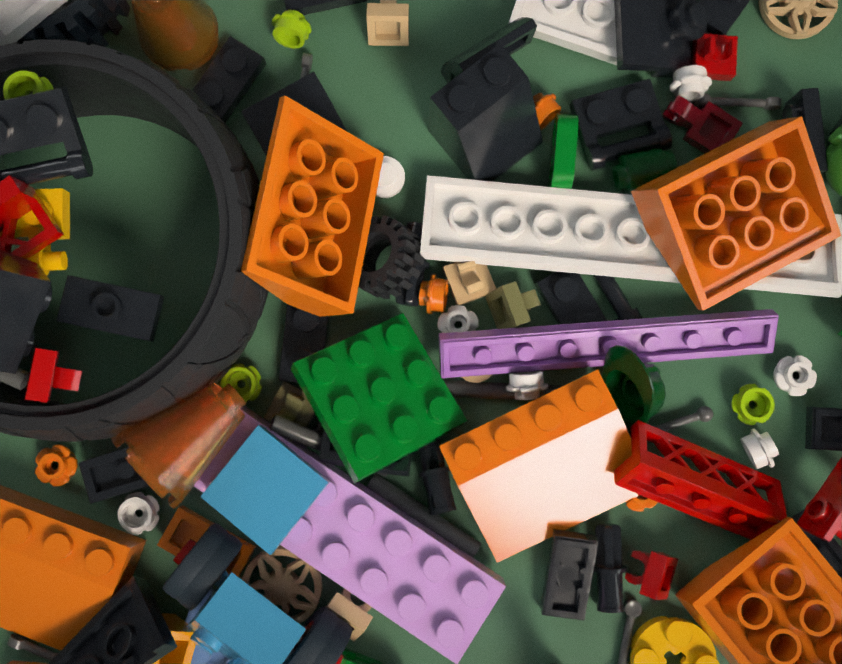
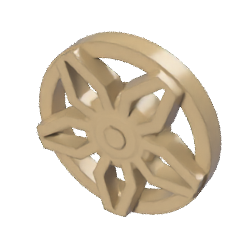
[759,0,839,39]
[242,546,322,624]

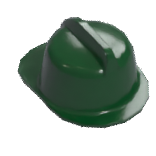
[602,345,666,434]

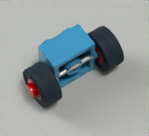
[162,522,352,664]

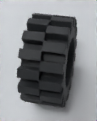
[359,215,424,299]

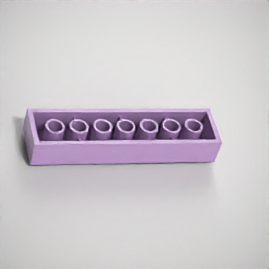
[160,389,506,664]

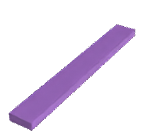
[439,309,779,378]

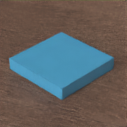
[200,425,330,555]

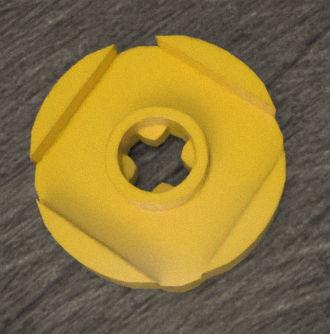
[628,616,720,664]

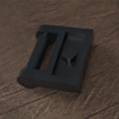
[569,79,672,171]
[0,86,93,185]
[535,272,643,325]

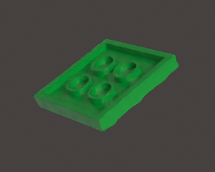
[291,313,467,484]

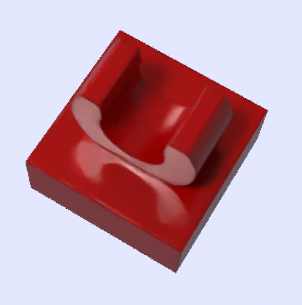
[692,34,738,82]
[25,348,82,403]
[625,551,679,600]

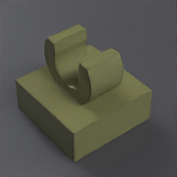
[485,281,541,329]
[264,381,315,427]

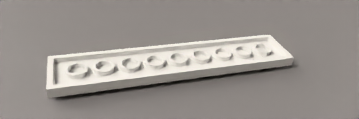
[420,175,842,298]

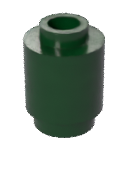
[612,148,678,195]

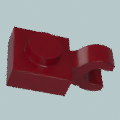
[662,95,743,154]

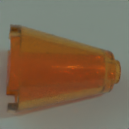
[131,0,219,72]
[111,382,246,509]

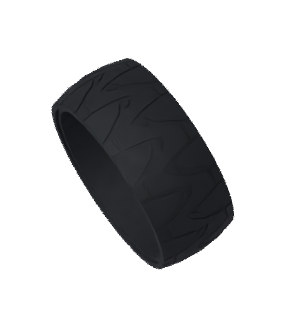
[0,40,269,442]

